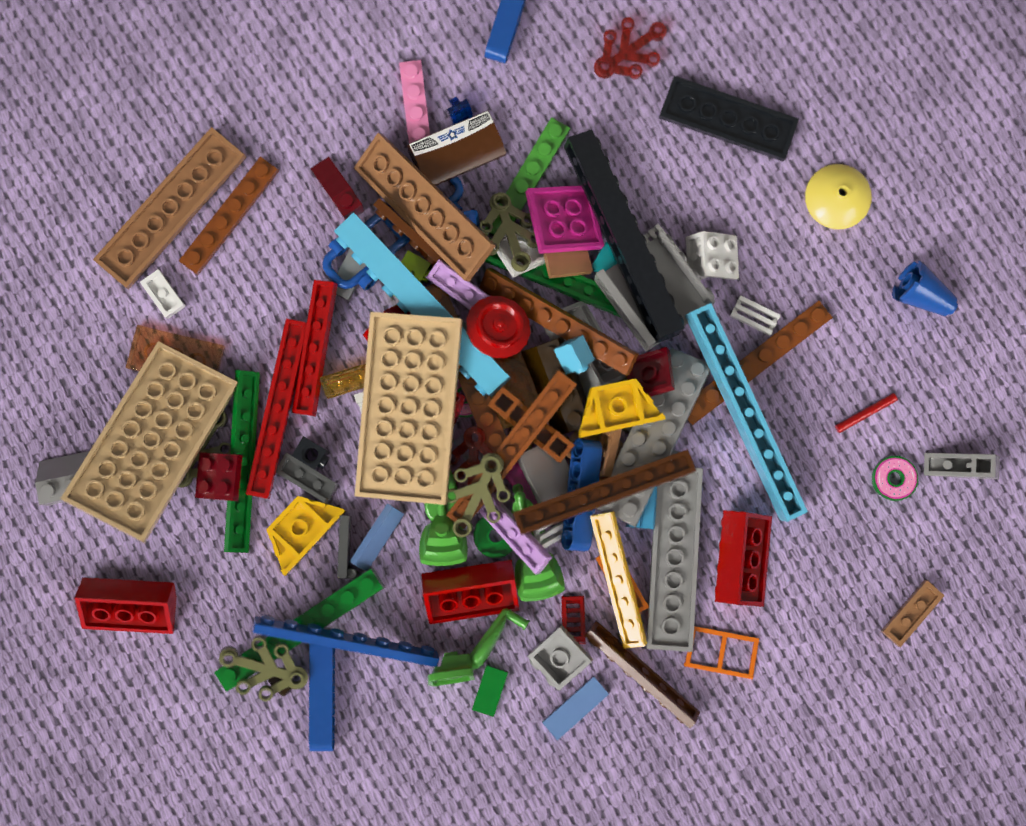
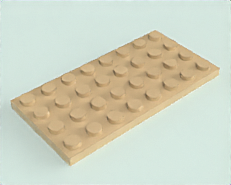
[355,312,463,505]
[60,341,238,543]

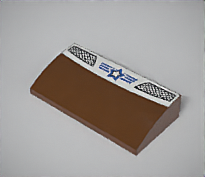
[408,111,507,186]

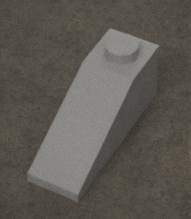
[924,453,1000,480]

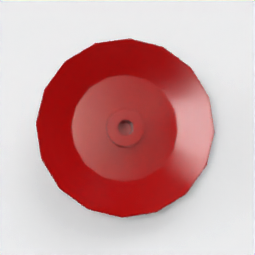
[466,296,531,358]

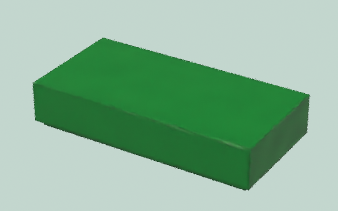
[472,665,508,717]

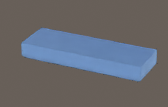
[350,503,404,571]
[542,676,609,740]

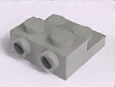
[527,625,593,691]

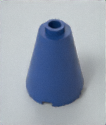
[892,261,958,316]

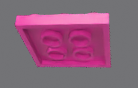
[525,186,604,254]

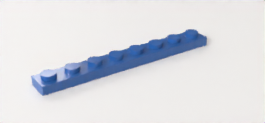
[253,615,439,667]

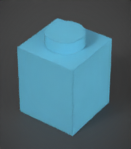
[554,335,595,374]

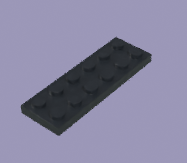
[659,76,799,162]

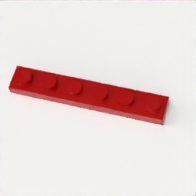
[292,280,338,417]

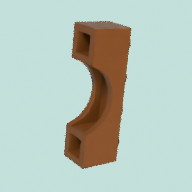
[487,386,574,463]

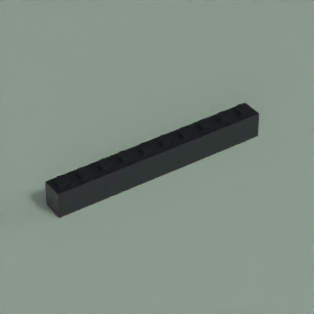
[564,130,685,344]

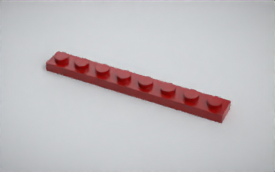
[246,318,307,499]

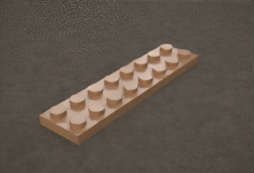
[93,127,246,290]
[354,133,496,282]

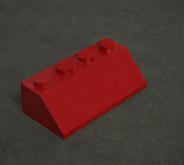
[715,510,772,607]
[421,560,519,625]
[74,577,177,634]

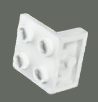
[686,231,739,280]

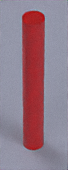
[835,393,898,433]

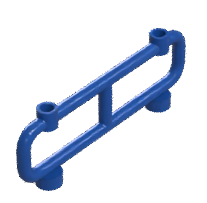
[322,177,464,291]

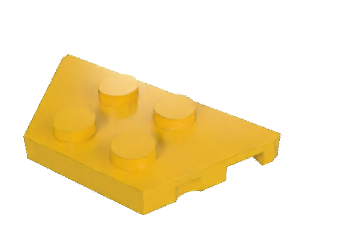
[578,379,665,438]
[266,496,346,576]

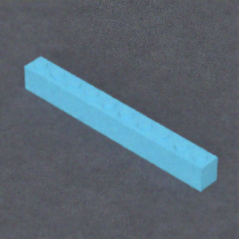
[334,212,511,397]
[685,303,808,522]

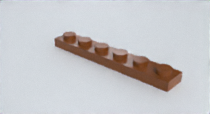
[179,156,279,275]

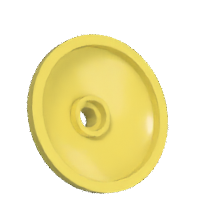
[805,164,872,229]

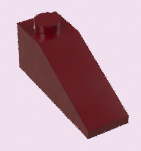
[310,157,365,220]

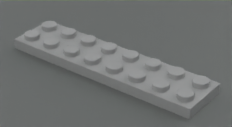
[596,348,711,527]
[646,468,703,652]

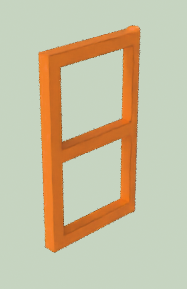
[684,626,759,679]

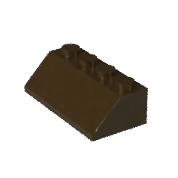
[521,337,587,434]

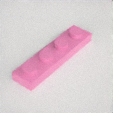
[399,60,430,144]

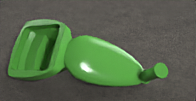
[419,470,468,566]
[511,484,565,601]
[427,608,530,687]

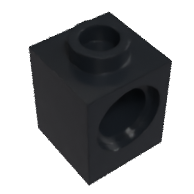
[291,436,330,471]

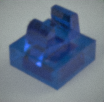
[447,96,473,125]

